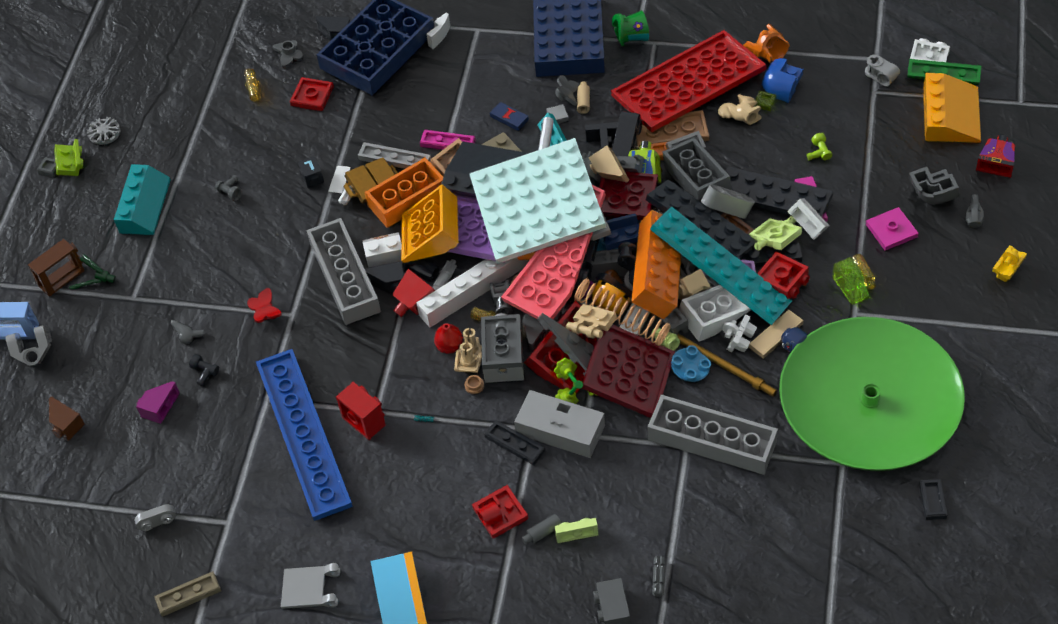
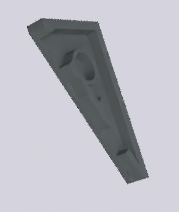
[537,313,594,376]

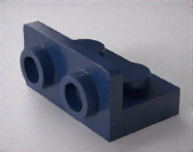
[603,213,639,250]

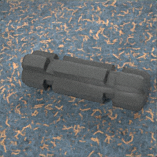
[652,556,665,597]

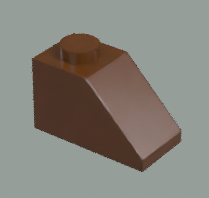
[49,396,85,441]

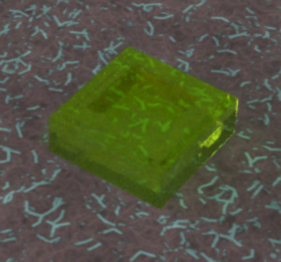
[754,91,776,111]

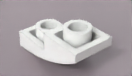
[427,13,450,49]

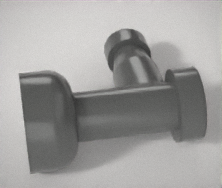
[215,175,242,201]

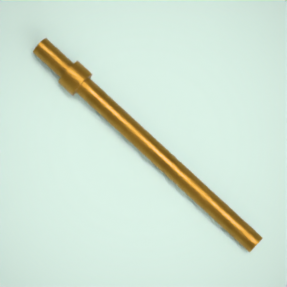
[677,334,777,397]

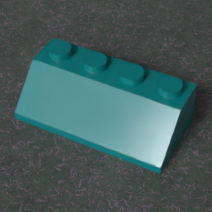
[114,164,171,235]

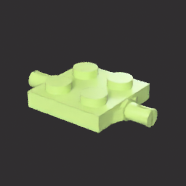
[749,216,802,250]

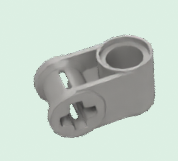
[865,55,900,86]

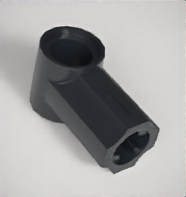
[403,259,439,281]

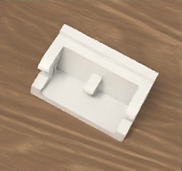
[788,198,830,240]

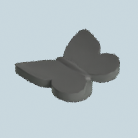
[273,40,303,68]
[555,75,580,107]

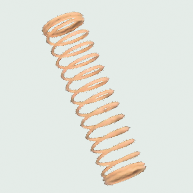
[574,278,671,346]

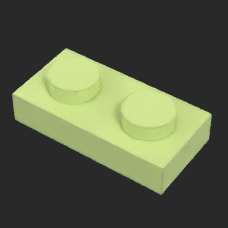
[555,518,598,543]

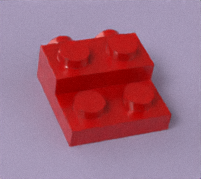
[757,252,810,299]

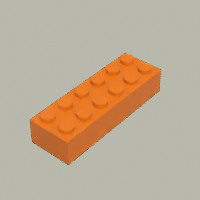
[631,210,681,319]

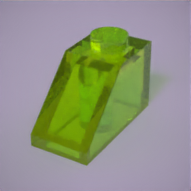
[832,257,869,305]

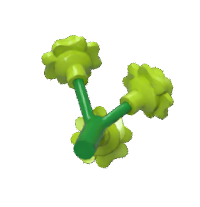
[554,358,598,404]

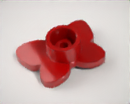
[247,288,282,323]

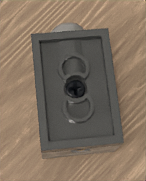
[481,313,524,383]

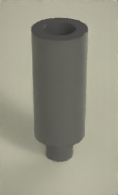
[522,514,561,545]

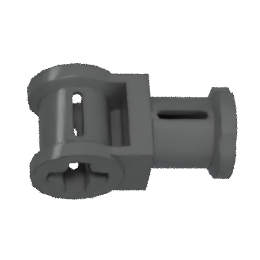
[490,280,513,315]

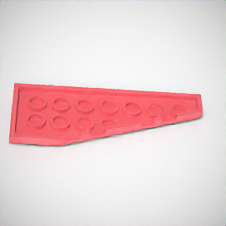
[501,185,606,319]

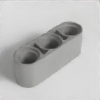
[701,184,755,219]

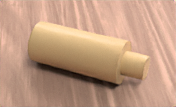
[577,82,590,114]

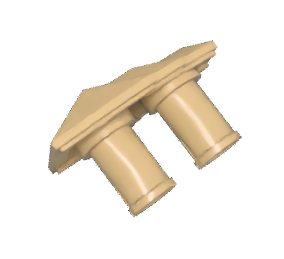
[454,328,482,373]

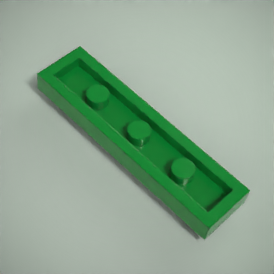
[907,59,982,85]

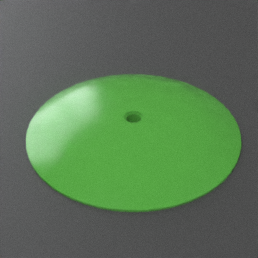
[779,317,965,471]

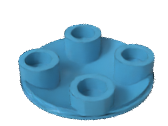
[671,345,711,382]

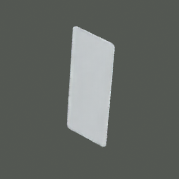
[329,166,351,193]

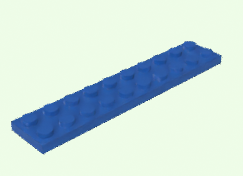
[256,349,353,521]

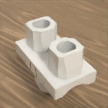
[722,314,757,352]

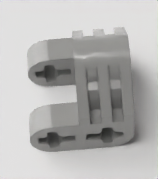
[5,325,52,365]

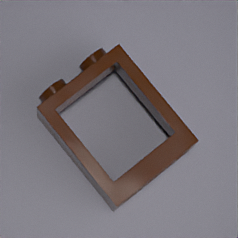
[28,239,85,297]

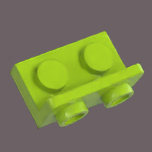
[54,139,83,176]

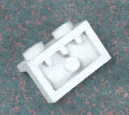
[910,38,950,62]

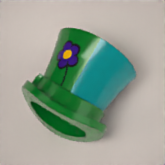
[612,10,649,47]

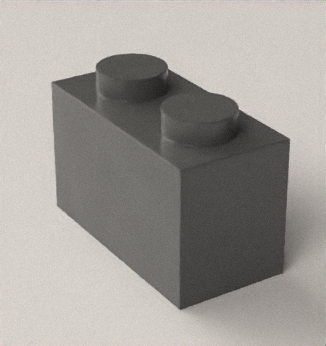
[593,578,630,624]

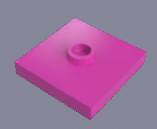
[866,207,918,251]

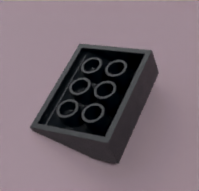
[442,141,528,198]

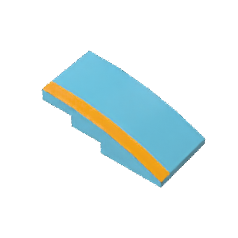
[371,552,427,624]

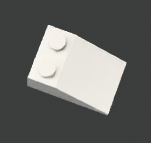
[679,285,751,342]

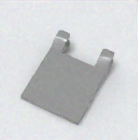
[281,563,341,609]

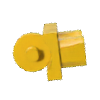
[992,245,1027,282]

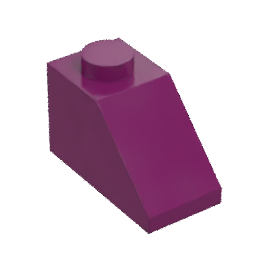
[136,381,180,424]

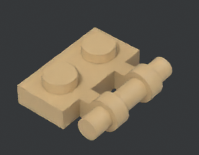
[566,304,617,338]

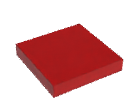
[290,77,334,111]

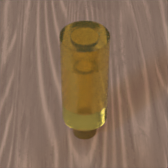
[850,254,876,289]

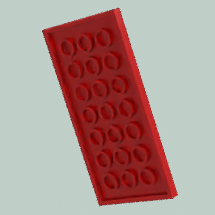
[611,30,766,133]

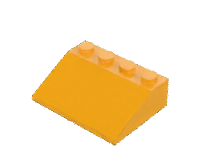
[923,73,981,143]
[401,184,459,263]

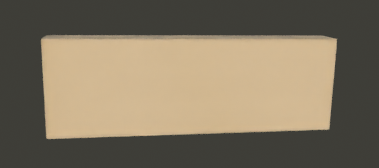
[749,310,803,359]

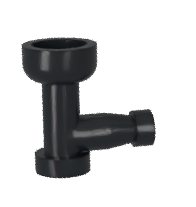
[189,354,219,386]

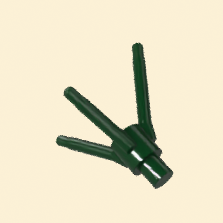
[69,254,116,290]

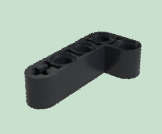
[612,111,643,156]

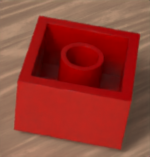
[336,382,386,440]

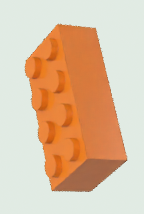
[365,158,443,228]

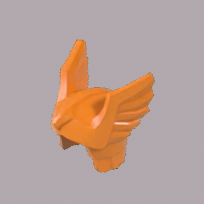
[743,24,790,63]

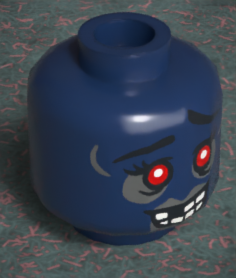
[781,327,808,353]

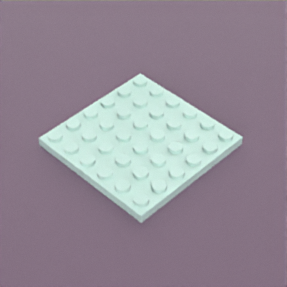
[469,138,606,264]

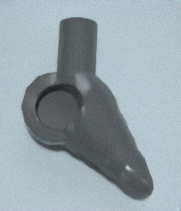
[171,320,204,344]

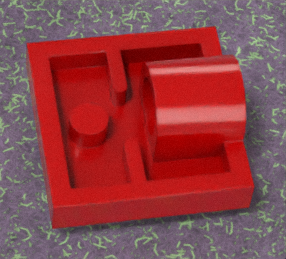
[472,485,529,539]

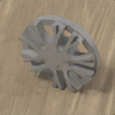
[87,117,121,145]

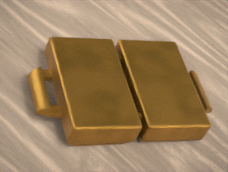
[343,157,398,204]

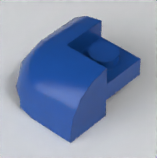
[762,58,803,103]

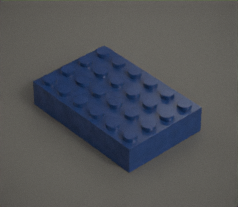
[316,0,435,95]
[533,0,605,77]

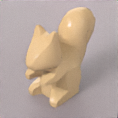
[718,94,761,125]

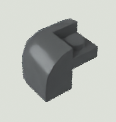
[909,167,960,205]

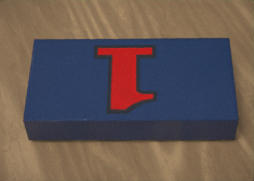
[490,102,529,131]

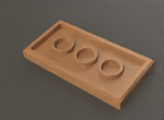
[636,110,709,150]

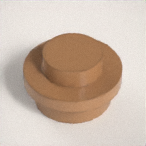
[464,375,484,394]

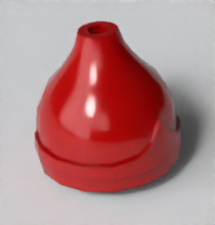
[434,323,463,354]

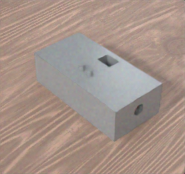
[514,390,605,458]

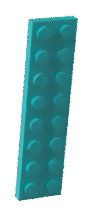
[650,206,792,325]

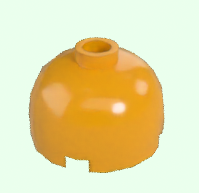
[592,280,631,315]

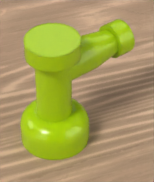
[806,133,833,161]

